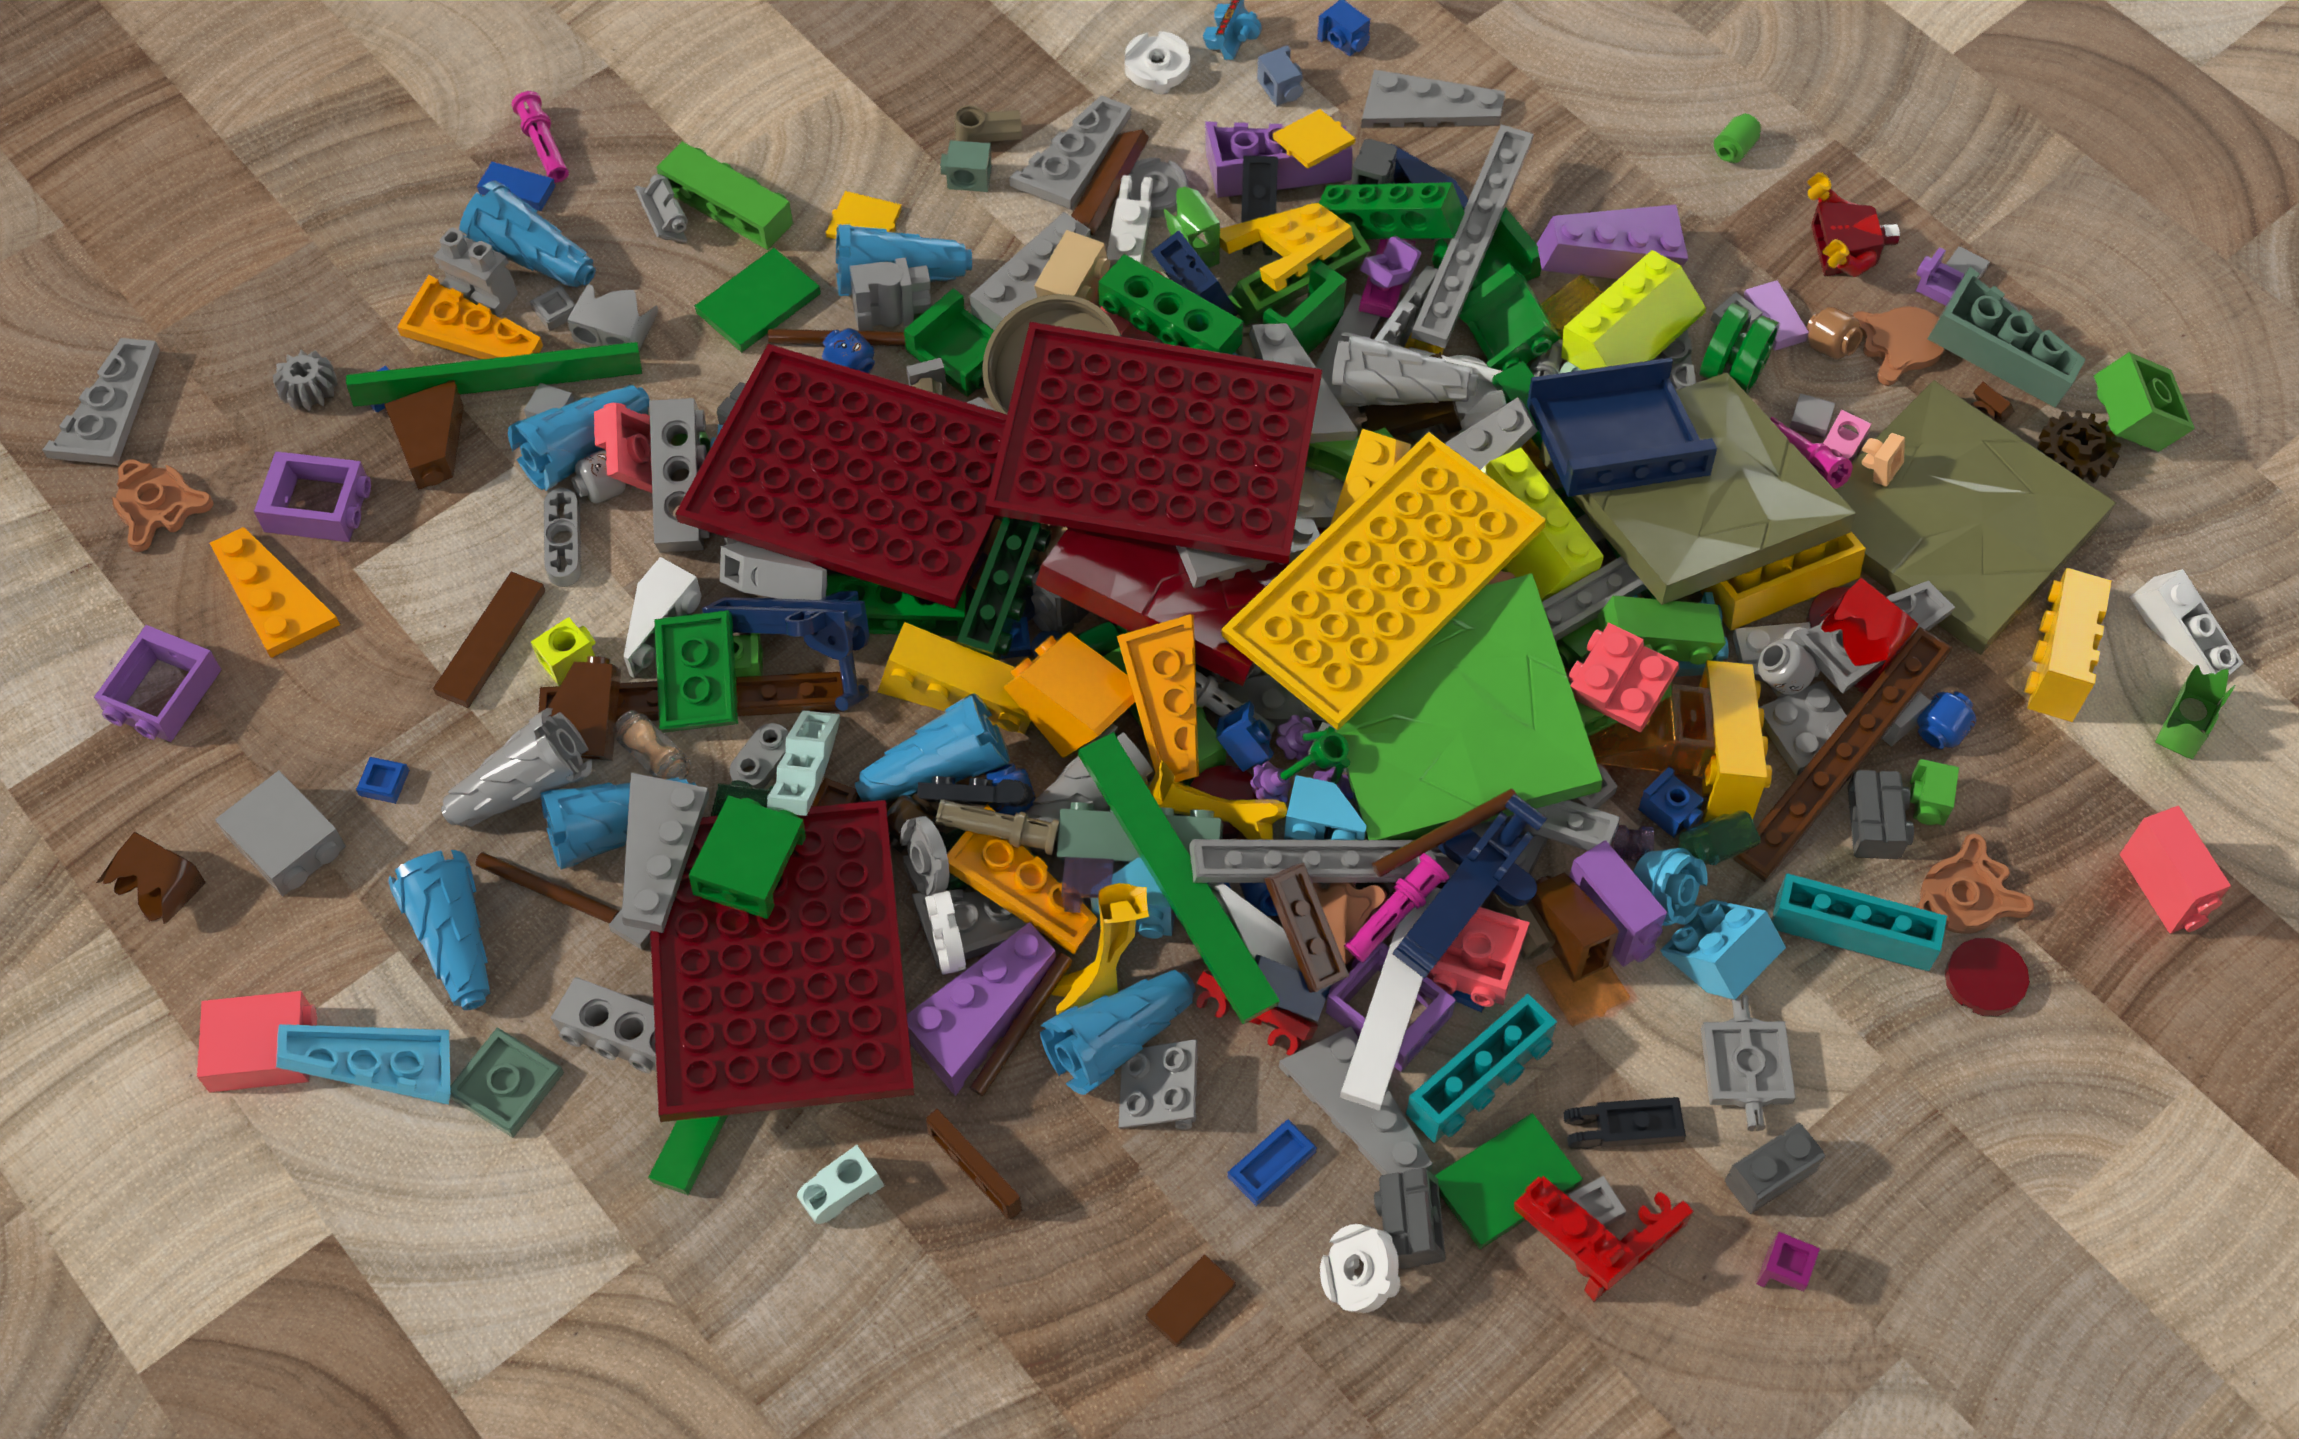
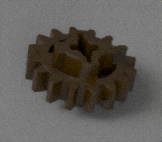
[2037,410,2121,483]

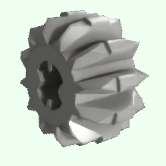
[272,349,338,412]

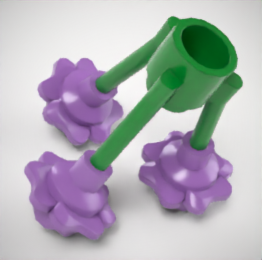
[1250,715,1354,803]

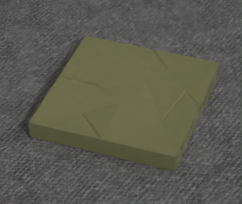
[1539,372,1856,605]
[1835,380,2116,655]

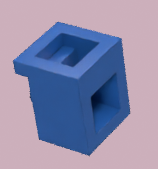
[1317,0,1371,56]
[1216,701,1274,772]
[1638,767,1704,838]

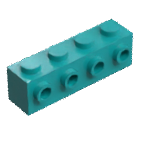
[1771,873,1947,971]
[1406,993,1557,1144]

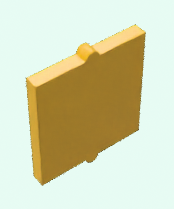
[1273,109,1355,169]
[826,191,902,240]

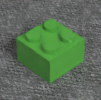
[2093,352,2195,452]

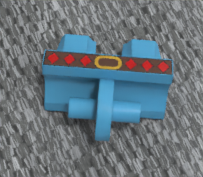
[1203,0,1262,60]

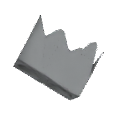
[567,285,658,351]

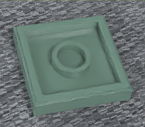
[450,1027,564,1138]

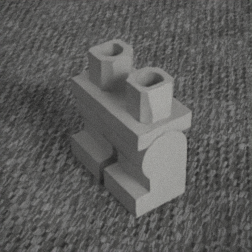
[434,227,518,317]
[850,257,931,331]

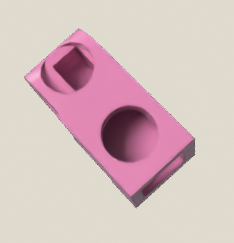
[1823,410,1871,468]

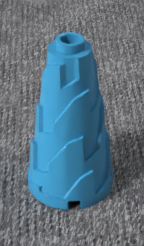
[459,181,596,287]
[836,224,972,296]
[508,385,650,491]
[855,693,1010,803]
[540,777,696,870]
[388,850,490,1011]
[1040,970,1196,1095]

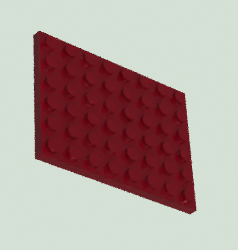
[985,322,1323,564]
[675,344,1007,608]
[650,800,914,1122]

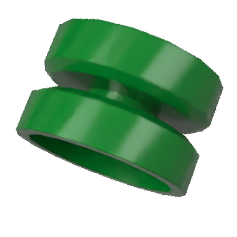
[1699,303,1780,394]

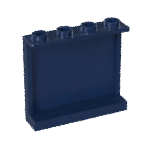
[1527,358,1717,497]

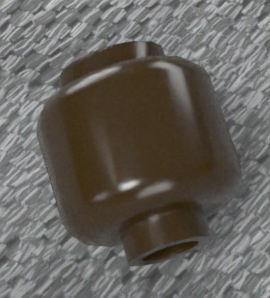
[887,793,939,853]

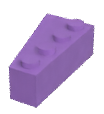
[1205,121,1353,198]
[1537,204,1688,279]
[907,922,1056,1096]

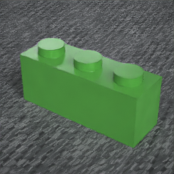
[1597,595,1726,665]

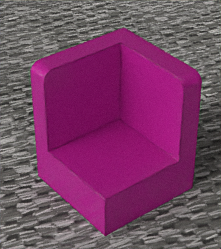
[1756,1231,1820,1292]

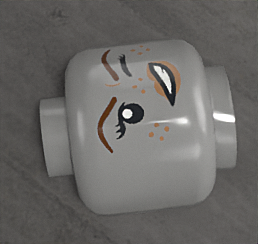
[571,450,626,504]
[1758,639,1816,695]

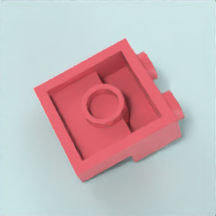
[594,403,652,493]
[1568,623,1679,733]
[1427,907,1530,1007]

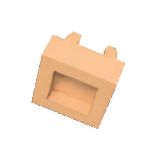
[1862,432,1905,487]

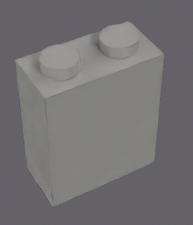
[215,770,346,897]

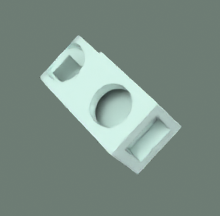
[797,1145,885,1224]

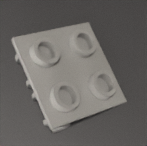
[1119,1039,1198,1130]

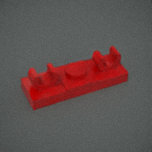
[1196,970,1318,1056]
[1514,1176,1638,1290]
[1575,1191,1693,1301]

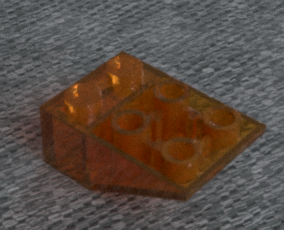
[1588,684,1716,777]

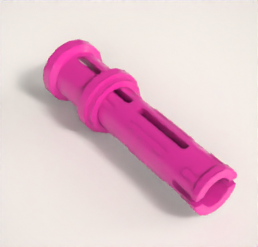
[511,91,569,183]
[1770,417,1853,489]
[1344,853,1450,963]

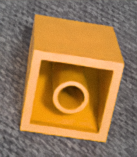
[1003,632,1135,758]

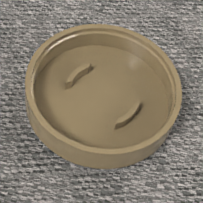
[983,294,1123,414]

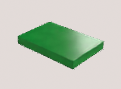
[694,248,821,353]
[654,610,738,733]
[1435,1113,1583,1250]

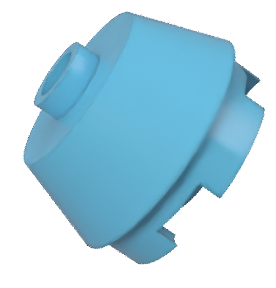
[1633,848,1707,926]

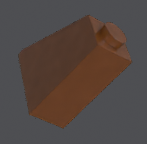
[384,380,464,490]
[548,656,621,761]
[1531,872,1619,983]

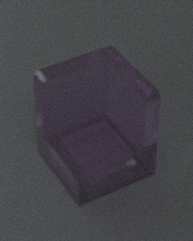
[1061,857,1116,913]

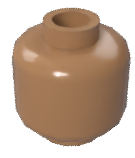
[1807,307,1863,359]

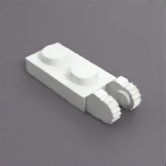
[1107,175,1153,266]

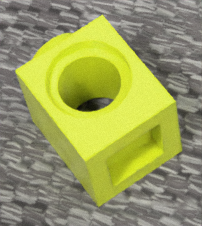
[531,617,596,686]

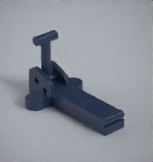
[702,590,870,711]
[1392,793,1548,979]

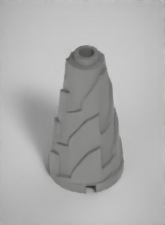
[1332,332,1479,407]
[441,708,592,827]
[1023,723,1154,855]

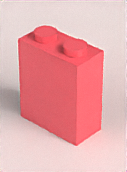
[2119,805,2231,934]
[197,991,317,1093]

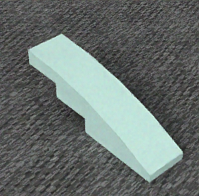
[767,710,840,816]

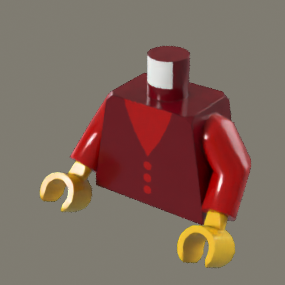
[1807,172,1900,277]

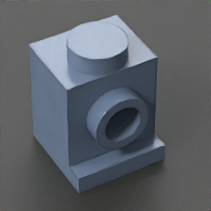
[1257,45,1303,106]

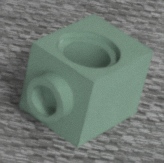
[940,140,992,192]

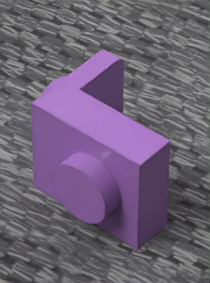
[1360,236,1421,288]
[1916,247,1965,306]

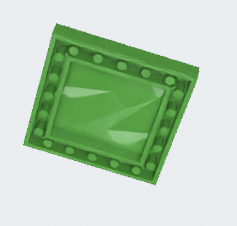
[1333,573,1602,840]

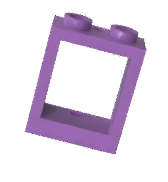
[254,451,371,542]
[94,625,221,742]
[1569,840,1667,967]
[1326,942,1456,1072]

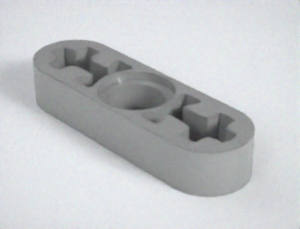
[544,488,581,587]

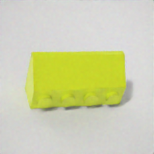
[1561,250,1706,370]
[1481,448,1604,602]

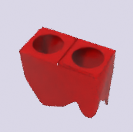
[1821,577,1919,673]

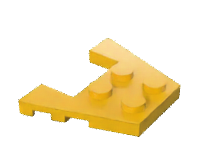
[1220,203,1354,292]

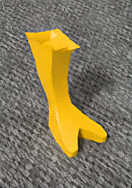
[1148,761,1287,840]
[1052,883,1149,1015]

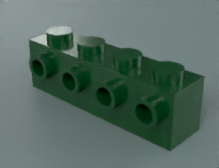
[957,517,1052,660]

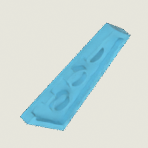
[276,1024,451,1105]

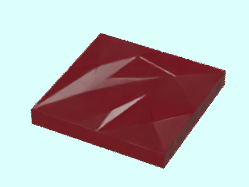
[1035,527,1325,686]

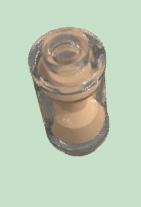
[613,710,690,779]

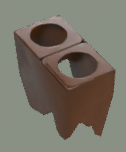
[96,832,206,924]

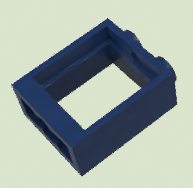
[1151,230,1239,317]

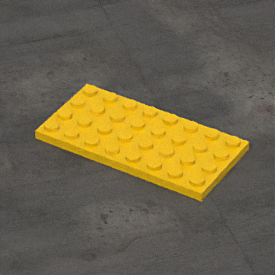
[1221,432,1546,730]

